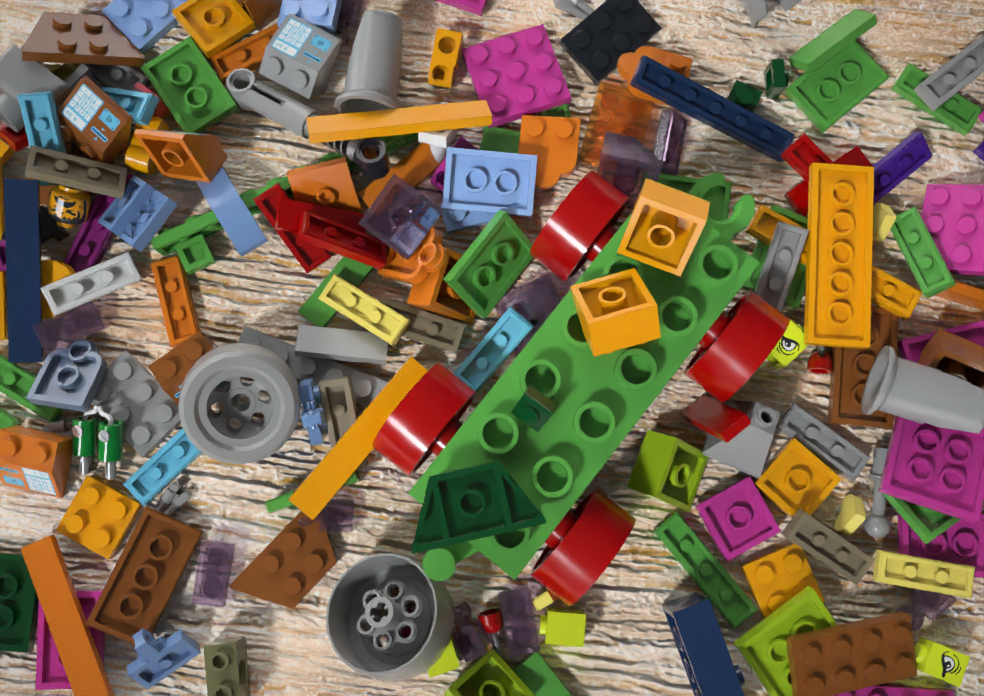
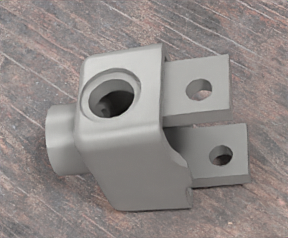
[0,44,97,132]

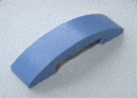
[196,166,268,256]

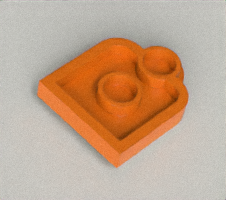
[617,46,693,106]
[518,115,581,189]
[377,220,447,284]

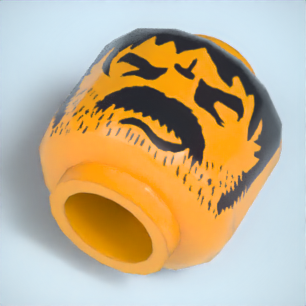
[46,185,91,228]

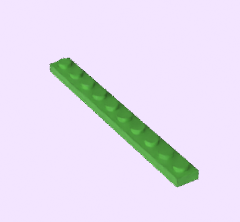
[151,133,419,257]

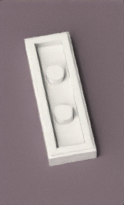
[40,252,142,316]

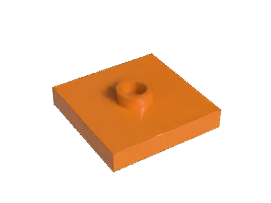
[287,157,362,213]

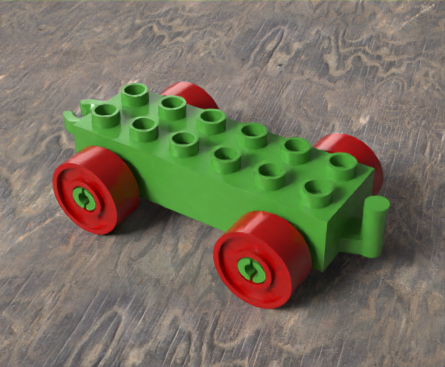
[372,170,790,606]

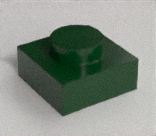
[764,59,789,99]
[727,80,763,112]
[511,385,558,432]

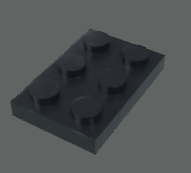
[559,0,662,86]

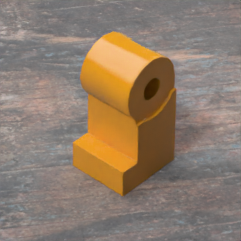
[428,28,464,89]
[125,116,171,175]

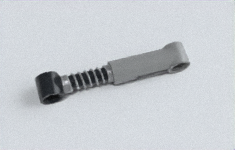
[226,68,391,180]

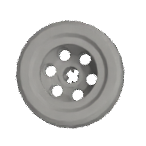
[178,342,301,464]
[326,553,454,681]

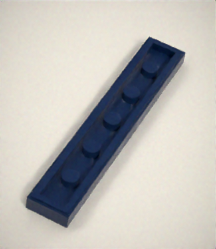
[630,55,795,163]
[4,178,44,362]

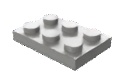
[91,351,181,457]

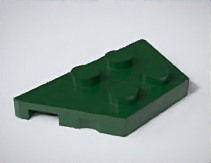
[411,461,546,554]

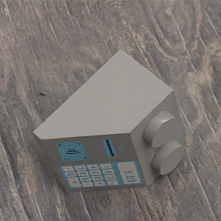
[259,13,342,99]

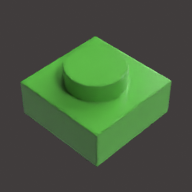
[175,234,217,275]

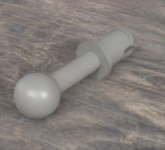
[864,448,891,538]

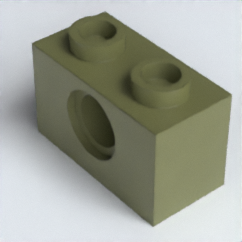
[203,636,251,696]

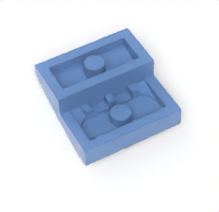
[98,175,178,252]

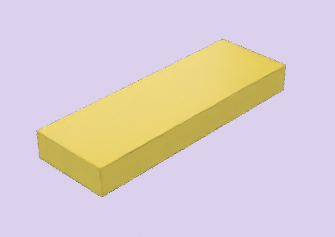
[318,273,411,347]
[873,549,975,599]

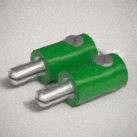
[72,405,123,480]

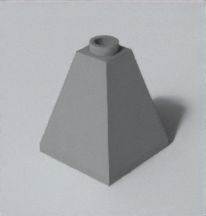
[701,400,781,478]

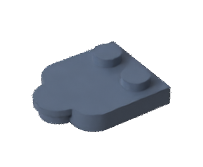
[26,339,107,412]

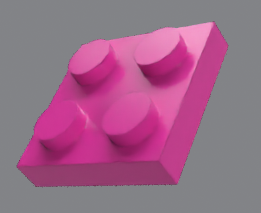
[694,476,781,561]

